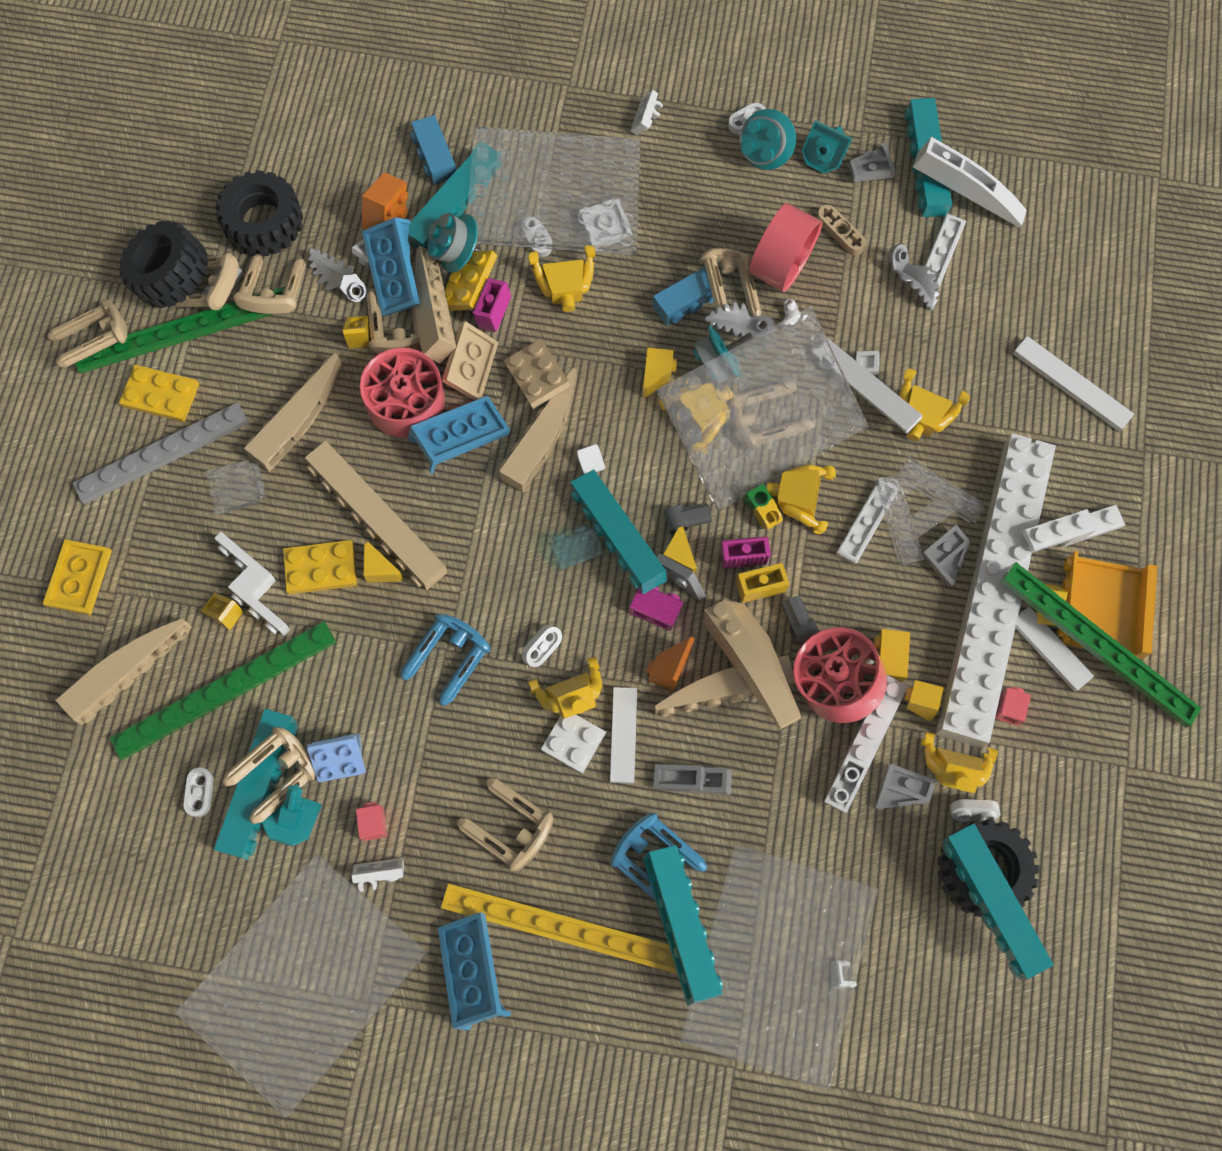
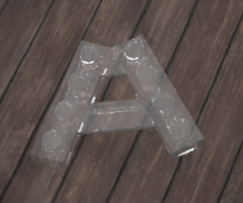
[875,457,986,566]

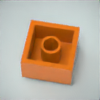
[362,172,408,230]

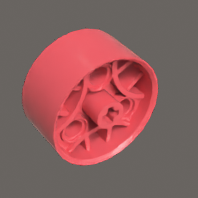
[749,203,823,292]
[360,348,445,438]
[793,627,887,723]

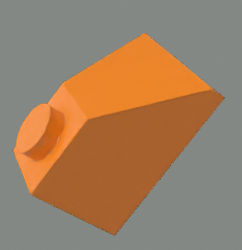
[646,637,695,692]

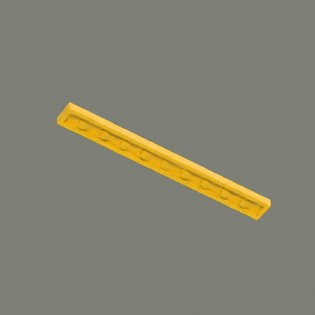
[441,884,677,974]

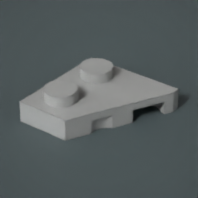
[849,142,895,182]
[921,525,971,587]
[657,553,706,603]
[874,764,936,809]

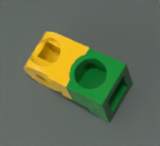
[742,484,783,530]

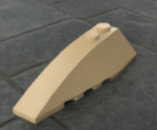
[704,600,801,729]

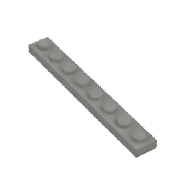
[73,402,249,505]

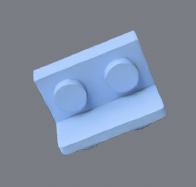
[307,733,366,782]

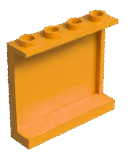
[1057,551,1158,659]

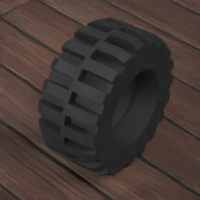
[215,170,303,257]
[119,221,208,308]
[937,819,1040,918]

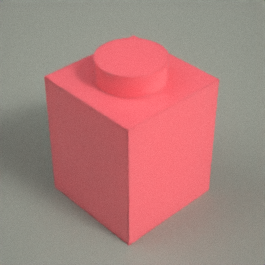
[995,687,1031,726]
[356,802,387,841]

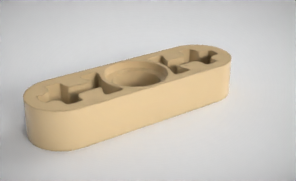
[817,205,866,256]

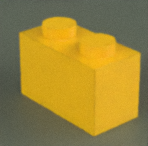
[735,563,790,603]
[872,629,910,683]

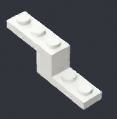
[1022,505,1125,553]
[215,532,290,636]

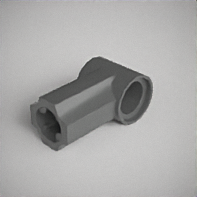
[664,502,712,534]
[781,596,819,645]

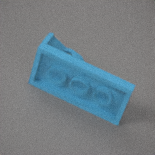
[362,217,420,316]
[408,396,510,474]
[438,912,511,1031]

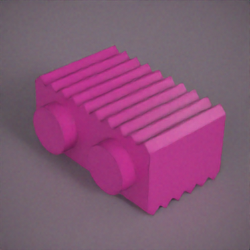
[473,278,512,332]
[720,536,771,570]
[629,587,683,631]

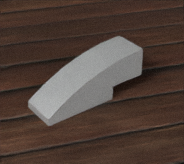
[653,764,732,796]

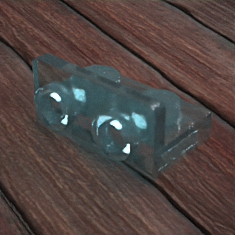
[549,524,604,570]

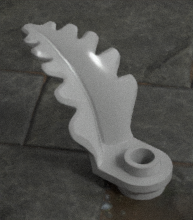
[888,244,939,310]
[308,248,366,302]
[705,302,774,338]

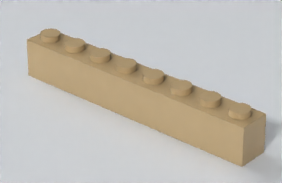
[305,441,448,590]

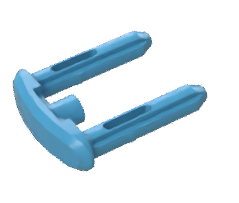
[401,613,490,706]
[610,813,707,902]

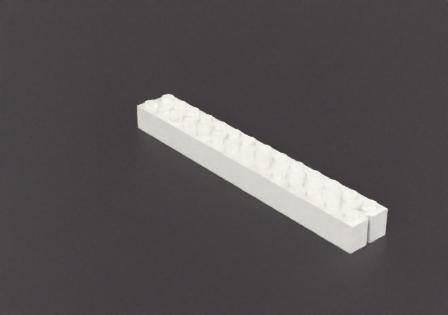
[936,433,1056,748]

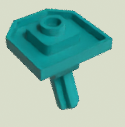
[801,120,853,174]
[261,784,322,847]

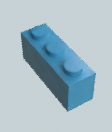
[410,115,456,185]
[652,267,714,326]

